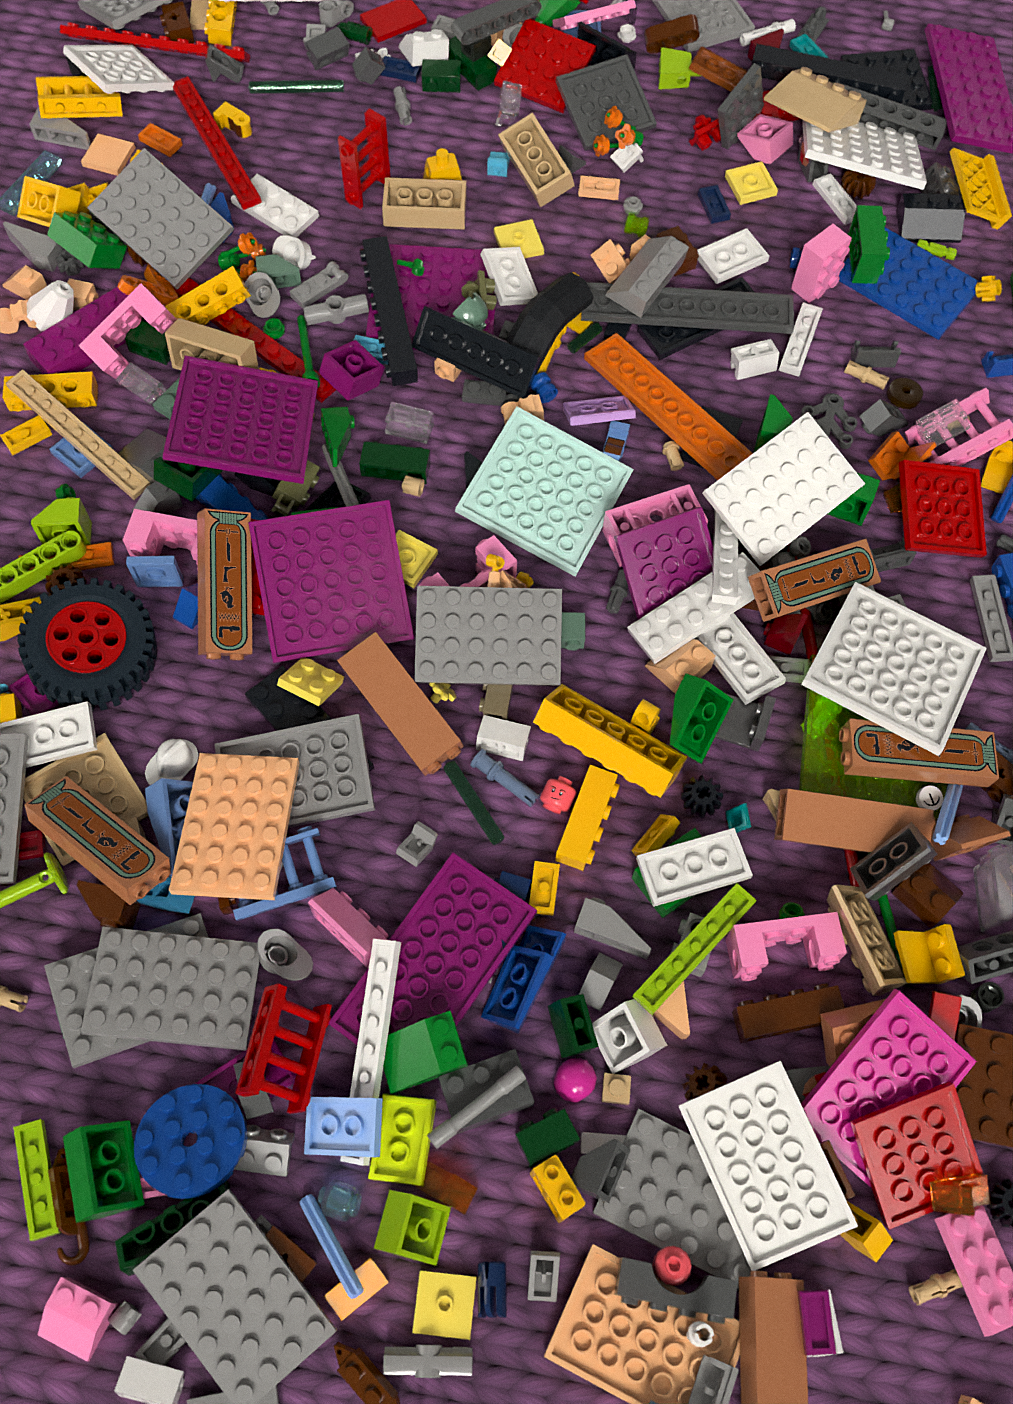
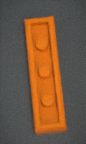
[18,542,115,575]

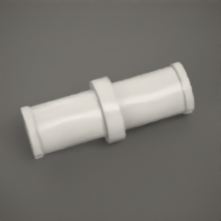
[686,1321,714,1347]

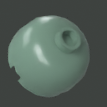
[453,292,488,330]

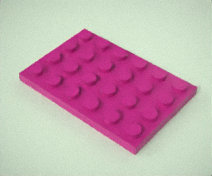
[801,989,977,1188]

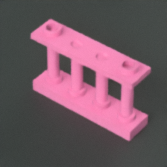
[905,388,1013,467]

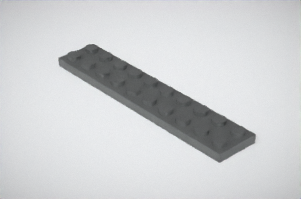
[581,282,794,334]

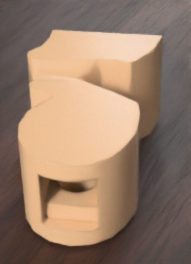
[0,299,37,334]
[501,394,544,425]

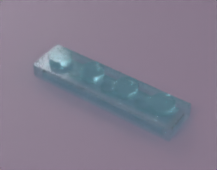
[0,150,63,216]

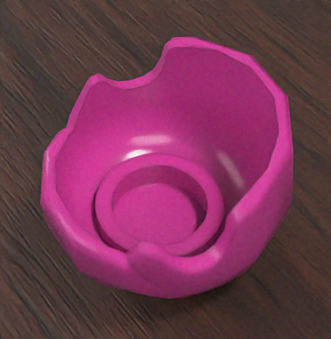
[553,1057,597,1102]

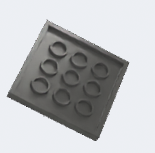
[555,54,657,151]

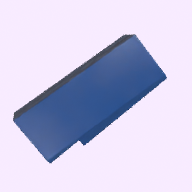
[481,925,566,1034]

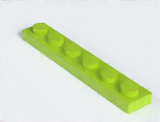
[632,883,757,1015]

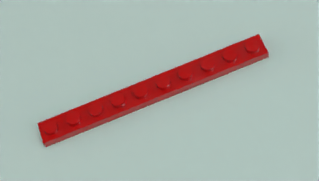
[60,22,250,63]
[172,76,262,210]
[173,278,336,403]

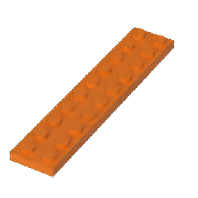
[584,333,753,480]

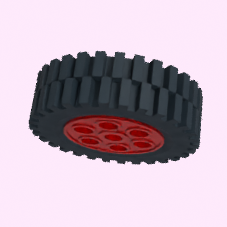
[17,578,157,712]

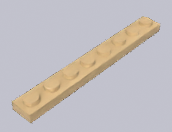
[6,369,150,500]

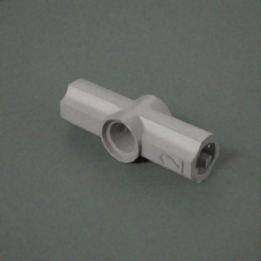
[303,294,369,326]
[383,1345,473,1378]

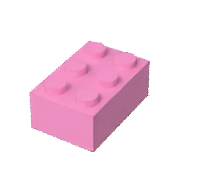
[791,224,852,303]

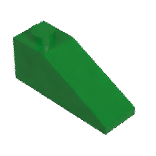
[321,407,355,467]

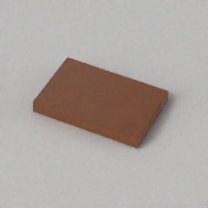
[689,47,747,92]

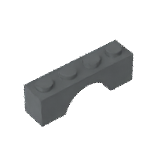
[614,1257,738,1324]

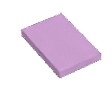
[563,395,636,426]

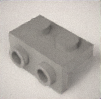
[234,1125,295,1177]

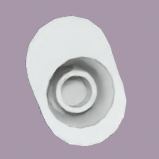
[272,235,316,271]
[145,739,198,785]

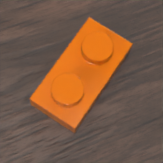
[138,123,183,157]

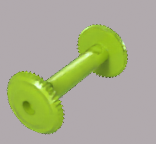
[0,852,69,908]

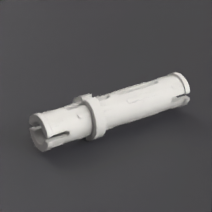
[740,19,796,47]

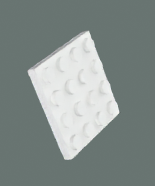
[63,45,174,94]

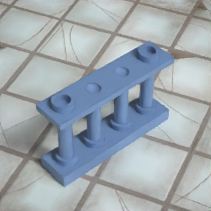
[233,826,337,921]

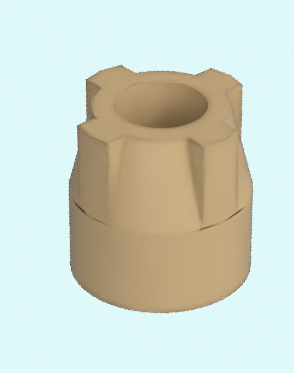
[401,475,425,497]

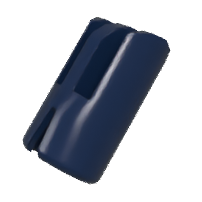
[478,1261,507,1318]

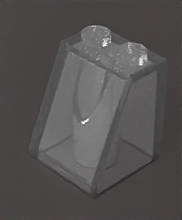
[973,844,1013,932]

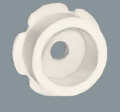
[618,24,636,43]

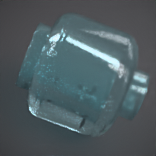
[318,1179,362,1222]

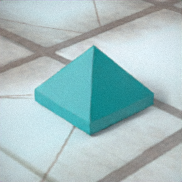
[726,803,751,833]

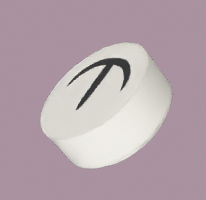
[916,786,943,810]

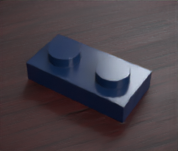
[380,56,421,83]
[698,185,731,224]

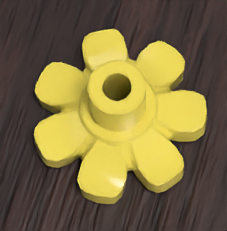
[429,683,457,703]

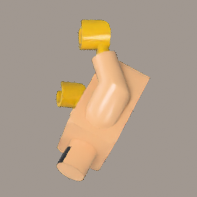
[486,554,533,588]

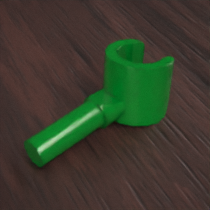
[397,259,425,276]

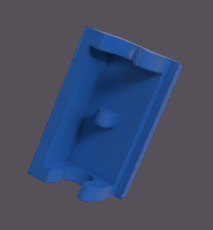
[981,351,1013,378]

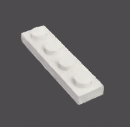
[779,303,823,377]

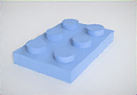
[304,1097,383,1157]

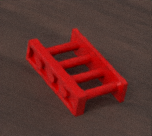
[338,108,391,209]
[235,983,332,1114]

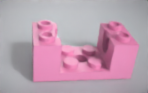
[79,284,177,380]
[602,484,708,567]
[123,509,198,570]
[419,535,517,587]
[725,912,847,981]

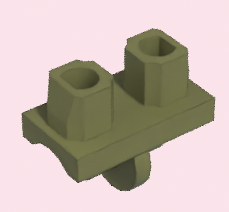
[461,270,497,310]

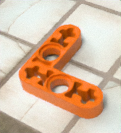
[117,264,178,306]

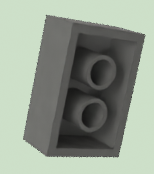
[438,1049,534,1135]

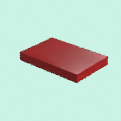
[360,0,427,43]

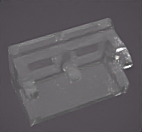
[495,80,522,127]
[116,362,167,407]
[915,399,970,446]
[385,402,434,444]

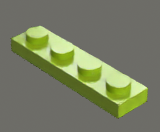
[13,1119,62,1241]

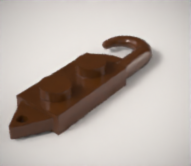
[48,1148,90,1266]
[333,1342,400,1404]

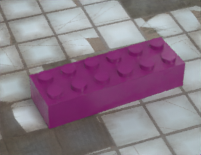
[23,286,147,374]

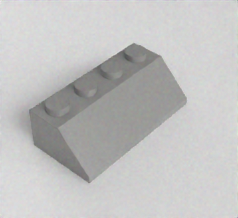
[605,236,689,318]

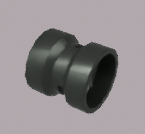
[970,982,1005,1013]

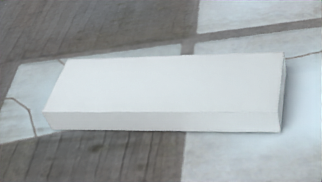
[813,173,857,225]

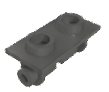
[797,6,829,43]

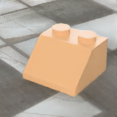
[645,639,716,693]

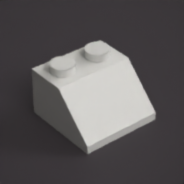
[399,29,449,66]
[592,999,667,1074]

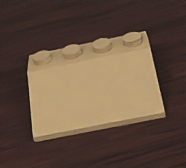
[764,67,867,133]
[827,884,907,996]

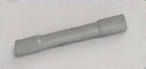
[427,1066,526,1149]

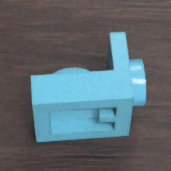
[487,151,510,177]

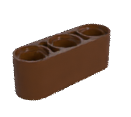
[644,14,700,54]

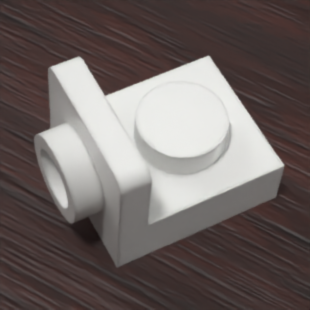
[610,143,644,173]

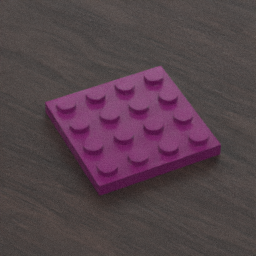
[614,507,713,620]

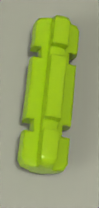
[917,239,957,260]

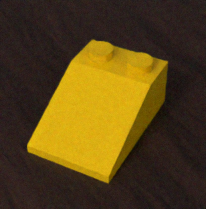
[17,176,81,227]

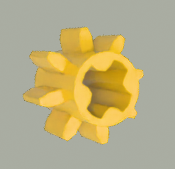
[975,275,1002,302]

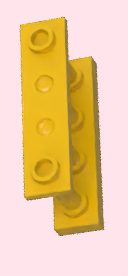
[35,76,122,118]

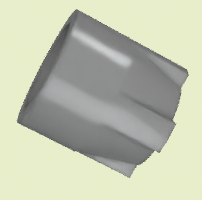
[108,1300,142,1335]

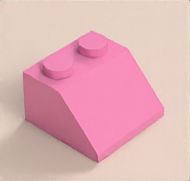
[737,114,793,164]
[38,1277,119,1362]

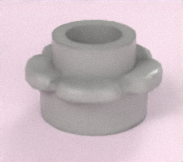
[623,196,643,216]

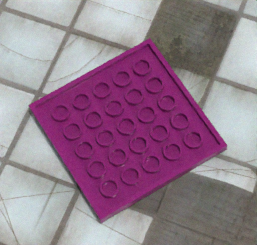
[366,244,496,350]
[163,355,318,484]
[248,500,414,663]

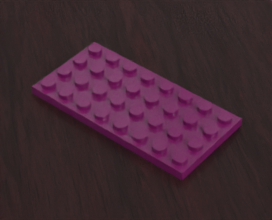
[925,23,1013,154]
[328,853,537,1088]

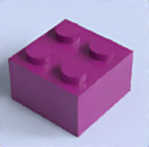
[319,340,385,401]

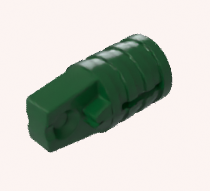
[337,21,373,45]

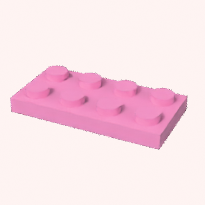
[552,0,636,31]
[934,1201,1013,1337]

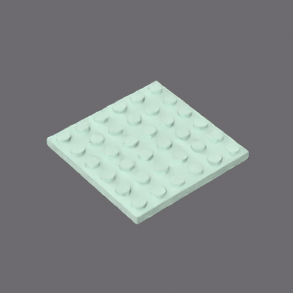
[455,406,634,577]

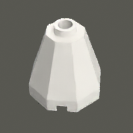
[27,280,74,331]

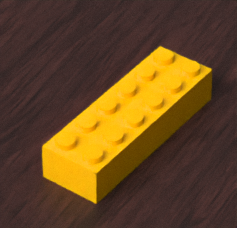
[533,684,687,798]

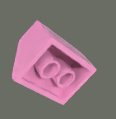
[308,888,389,969]

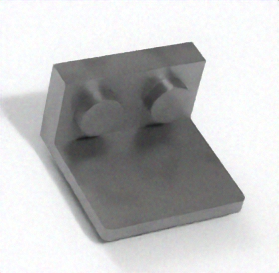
[921,162,961,194]
[715,694,776,752]

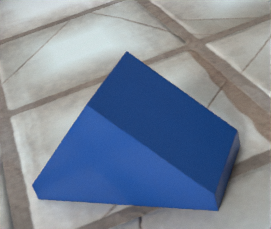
[173,583,198,630]

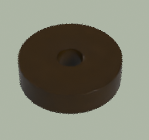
[887,378,923,409]

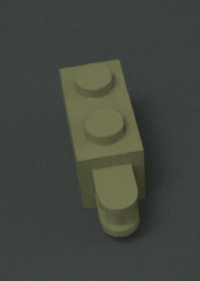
[271,460,320,517]

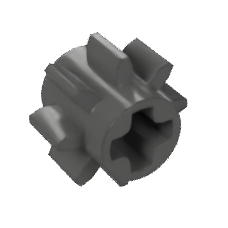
[56,250,84,276]

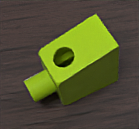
[658,47,701,89]

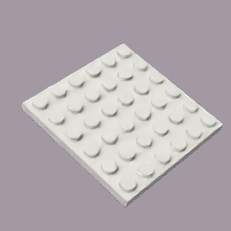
[802,120,927,190]
[801,582,987,756]

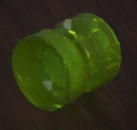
[624,213,649,237]

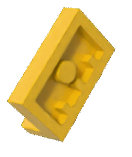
[529,1155,585,1223]

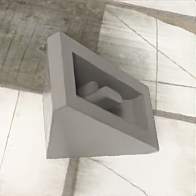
[579,952,623,1011]
[528,1251,560,1302]

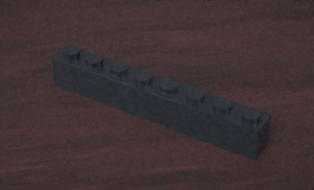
[751,44,909,104]
[359,236,418,386]

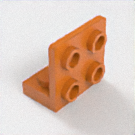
[868,431,937,481]

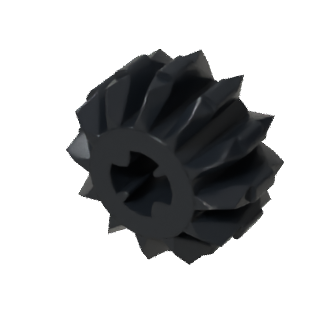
[680,775,723,818]
[986,1179,1013,1228]

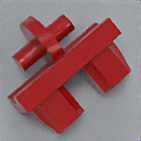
[689,115,721,151]

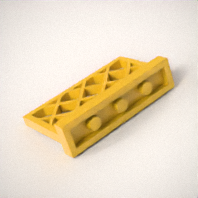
[949,147,1012,230]

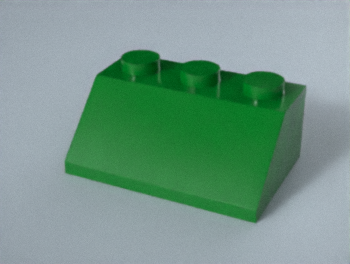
[754,394,793,452]
[63,1120,144,1223]

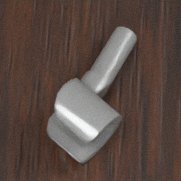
[881,10,895,32]

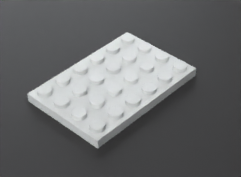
[702,412,865,566]
[679,1060,858,1271]

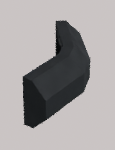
[506,272,594,376]

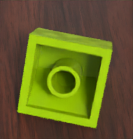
[31,497,92,547]
[374,1190,451,1266]

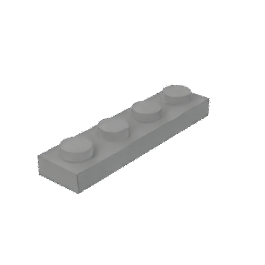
[970,575,1013,662]

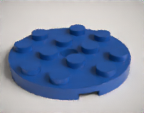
[134,1084,247,1199]

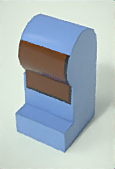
[603,421,630,462]

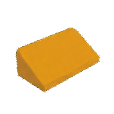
[324,1258,389,1321]

